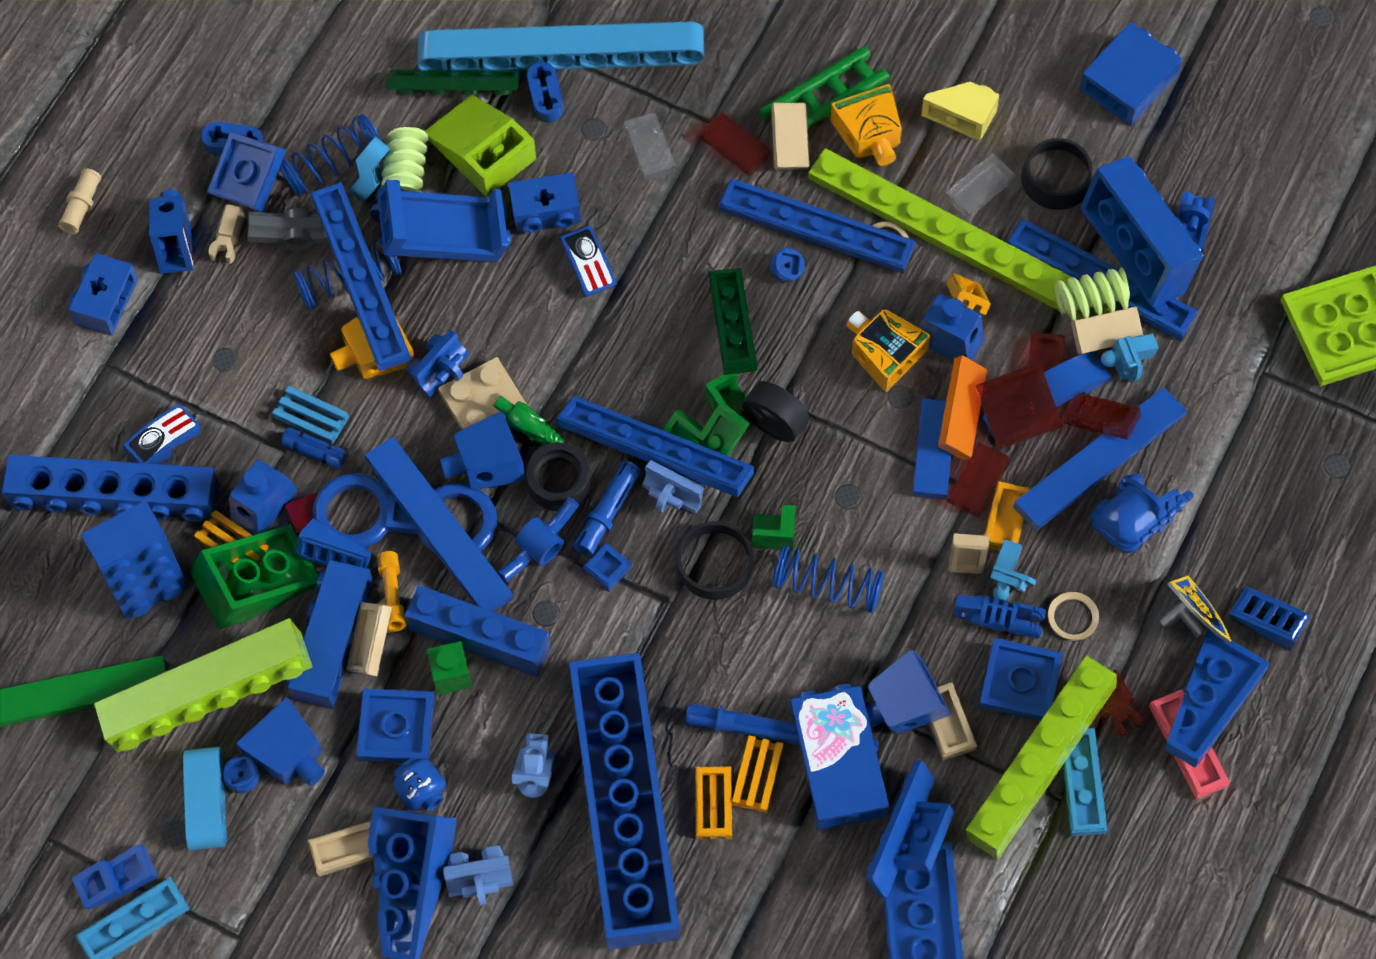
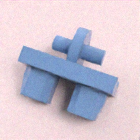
[642,460,706,514]
[512,733,556,798]
[443,845,513,906]

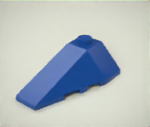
[368,807,457,959]

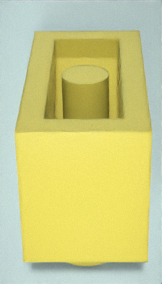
[921,82,999,141]

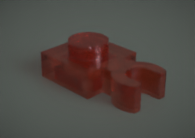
[1099,669,1142,737]

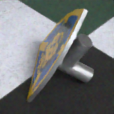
[1159,575,1231,644]

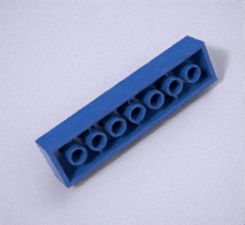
[569,653,680,950]

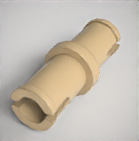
[58,169,102,234]

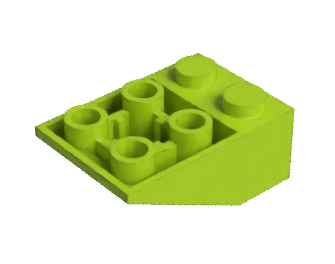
[425,95,536,197]

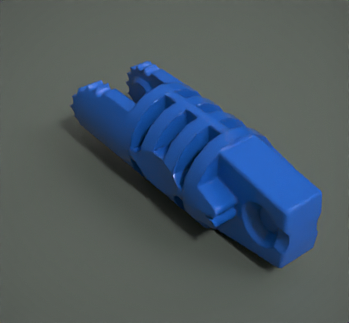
[953,595,1046,639]

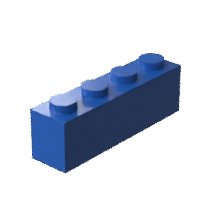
[285,560,373,709]
[404,585,551,677]

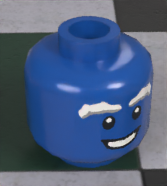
[393,757,446,812]

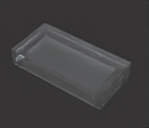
[624,112,676,181]
[945,153,1016,219]

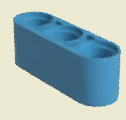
[183,747,227,851]

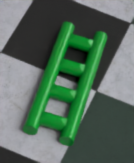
[758,46,890,130]

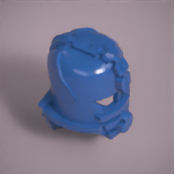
[1090,472,1194,554]

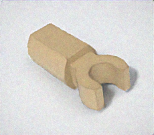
[208,204,246,264]

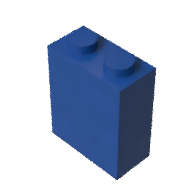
[1079,22,1182,126]

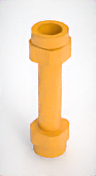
[377,551,406,632]

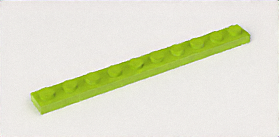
[808,148,1109,320]

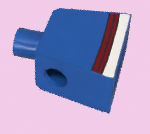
[149,190,194,274]

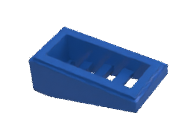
[295,518,371,569]
[1228,586,1311,651]

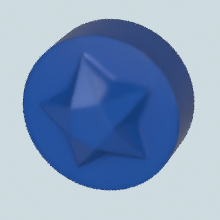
[770,248,805,283]
[222,755,260,793]

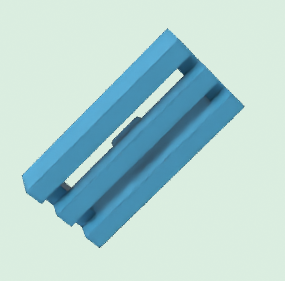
[272,386,349,445]

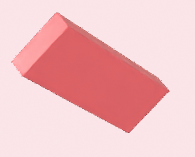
[1149,689,1230,800]

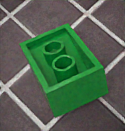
[189,524,318,630]

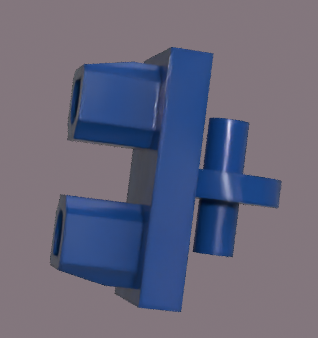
[1177,191,1216,253]
[406,330,470,397]

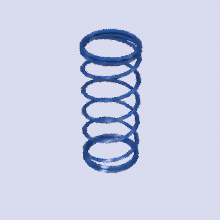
[280,113,381,197]
[293,236,401,311]
[772,545,884,614]

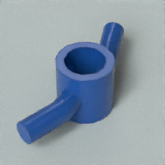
[497,497,579,583]

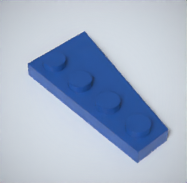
[1165,628,1270,768]

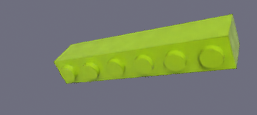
[94,618,313,752]
[966,656,1117,860]

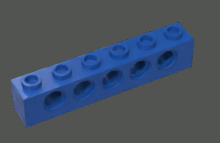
[2,455,218,522]

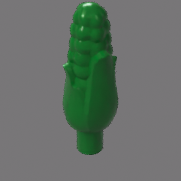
[493,395,564,445]

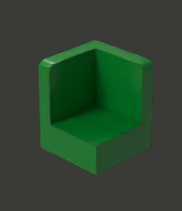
[705,373,746,418]
[752,505,796,551]

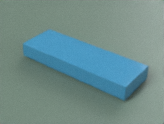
[1062,728,1108,836]
[75,877,190,959]

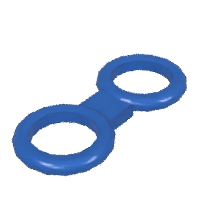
[313,473,498,556]

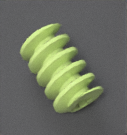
[381,127,428,192]
[1055,267,1130,321]

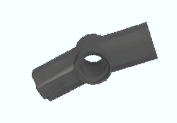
[247,208,329,251]

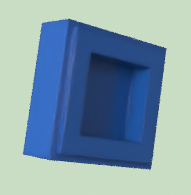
[583,542,632,592]

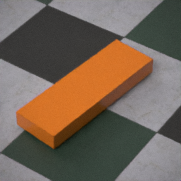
[938,355,987,461]

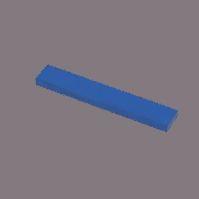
[718,178,915,274]
[310,182,411,372]
[1007,218,1198,341]
[1013,387,1187,531]
[557,396,754,498]
[365,437,514,612]

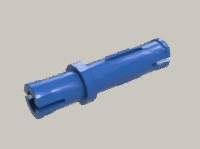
[573,461,641,556]

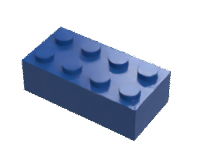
[1080,156,1204,308]
[81,500,188,620]

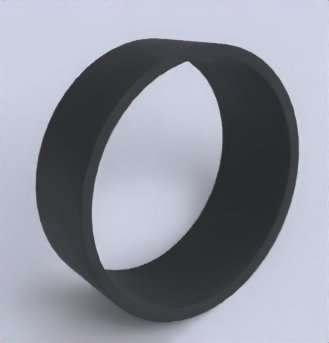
[1021,138,1093,210]

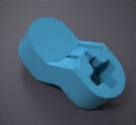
[348,136,390,203]

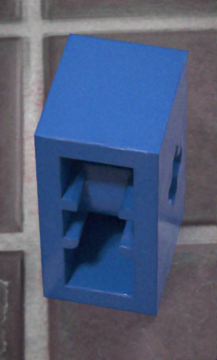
[508,172,581,233]
[68,253,138,336]

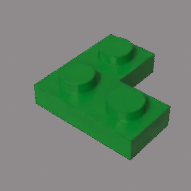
[663,403,750,456]

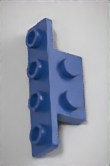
[866,760,954,898]

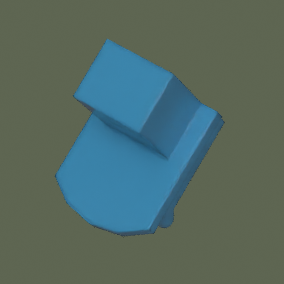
[1101,334,1159,383]
[990,539,1036,600]

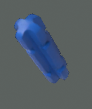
[281,428,346,469]

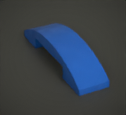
[981,351,1112,446]

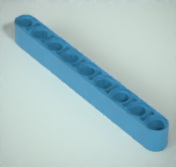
[418,22,705,71]

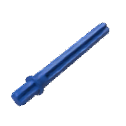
[686,703,878,753]

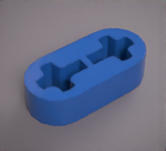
[527,62,563,122]
[202,122,264,156]

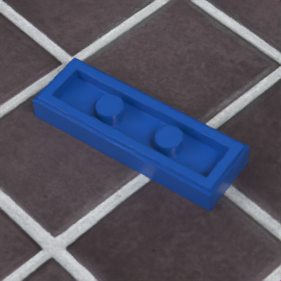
[913,398,951,500]

